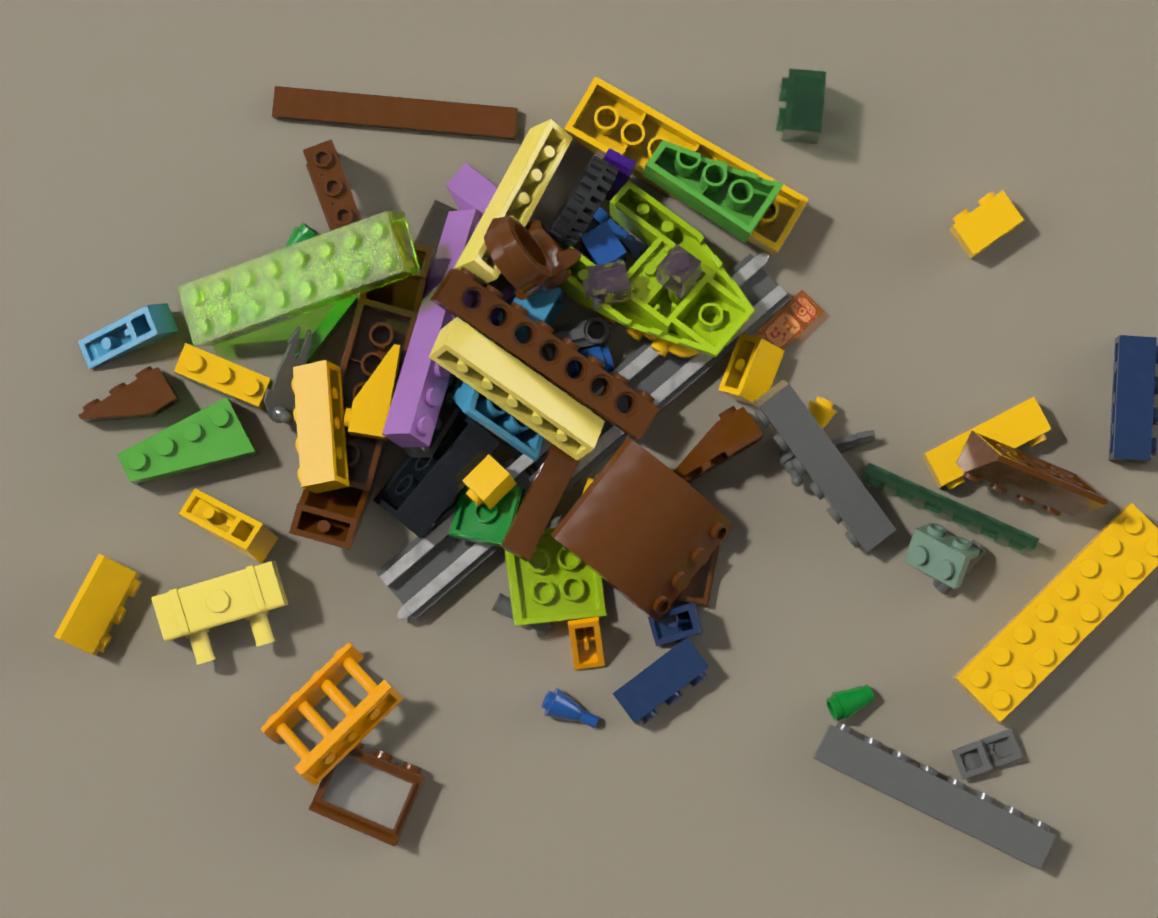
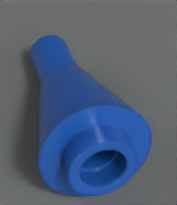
[541,687,599,728]

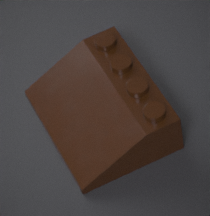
[956,431,1109,516]

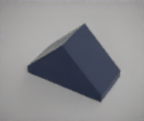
[648,602,703,646]

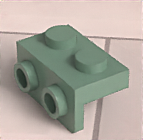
[904,523,980,589]

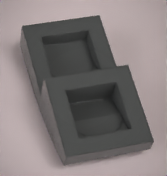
[952,728,1023,780]

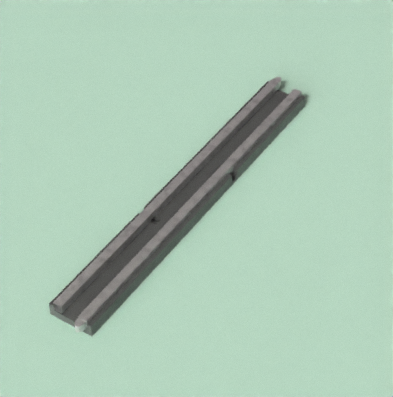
[376,253,791,620]

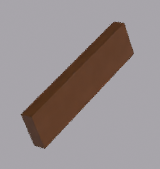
[500,444,581,562]

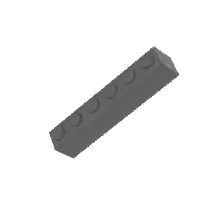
[754,380,897,552]

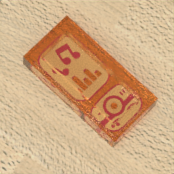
[758,290,823,350]

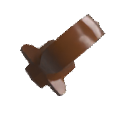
[484,216,581,300]

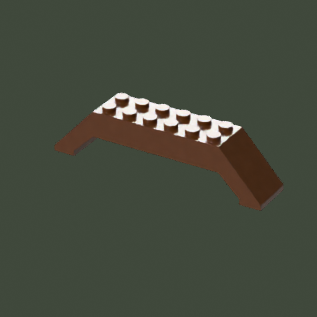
[289,232,434,550]

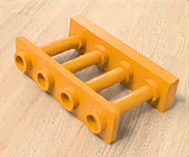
[260,642,404,787]

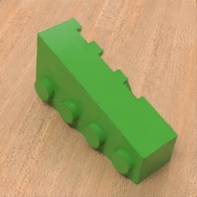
[642,140,783,243]
[116,397,259,485]

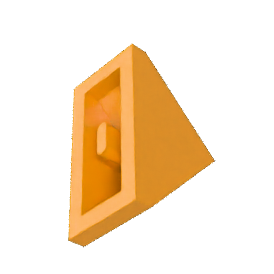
[568,617,605,670]

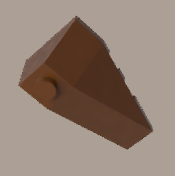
[673,406,764,483]

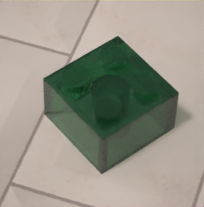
[776,68,826,144]

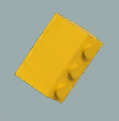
[54,553,141,656]

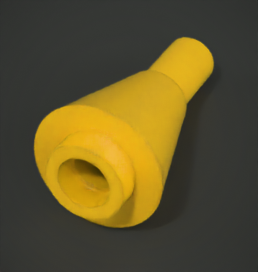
[808,396,837,429]

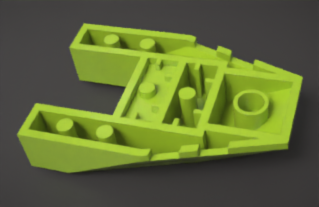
[558,180,755,357]

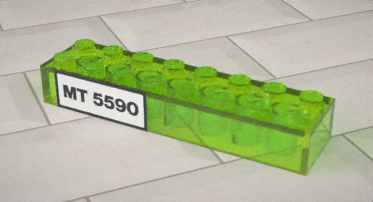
[178,211,421,346]

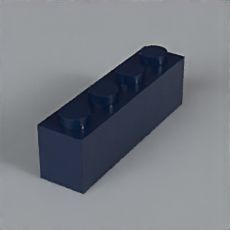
[1109,335,1158,463]

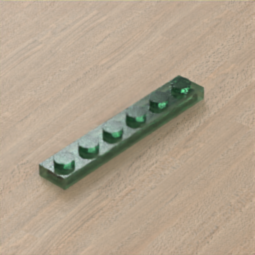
[861,463,1040,554]

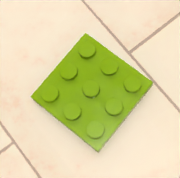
[504,528,606,627]

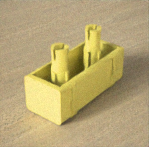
[151,560,288,665]

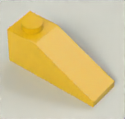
[344,344,402,441]
[178,488,278,564]

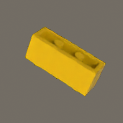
[174,343,273,411]

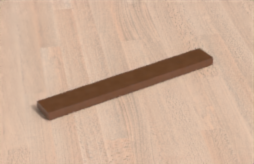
[272,86,518,140]

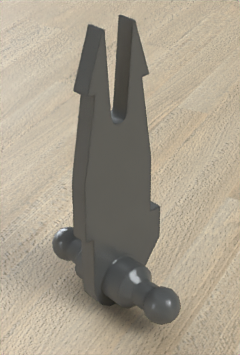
[263,326,311,423]
[779,430,876,487]

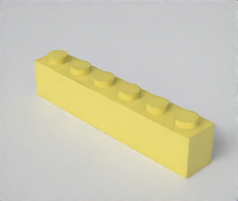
[454,119,573,285]
[429,317,605,460]

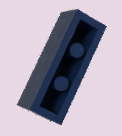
[612,638,709,725]

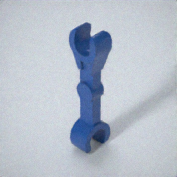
[593,207,649,261]

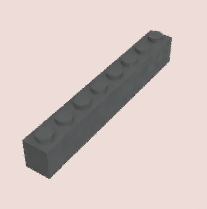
[813,722,1056,869]

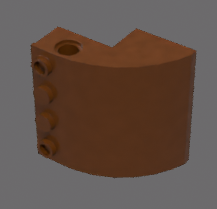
[551,437,734,622]

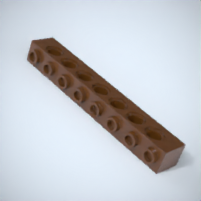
[430,267,660,440]

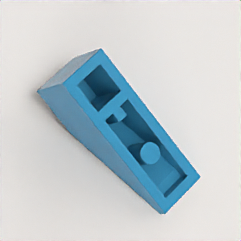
[78,303,179,369]

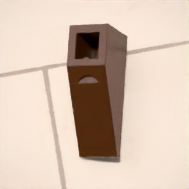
[78,366,180,422]

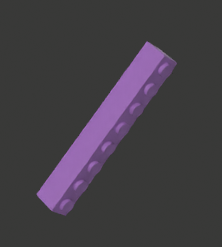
[382,209,483,448]

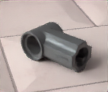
[552,316,612,349]

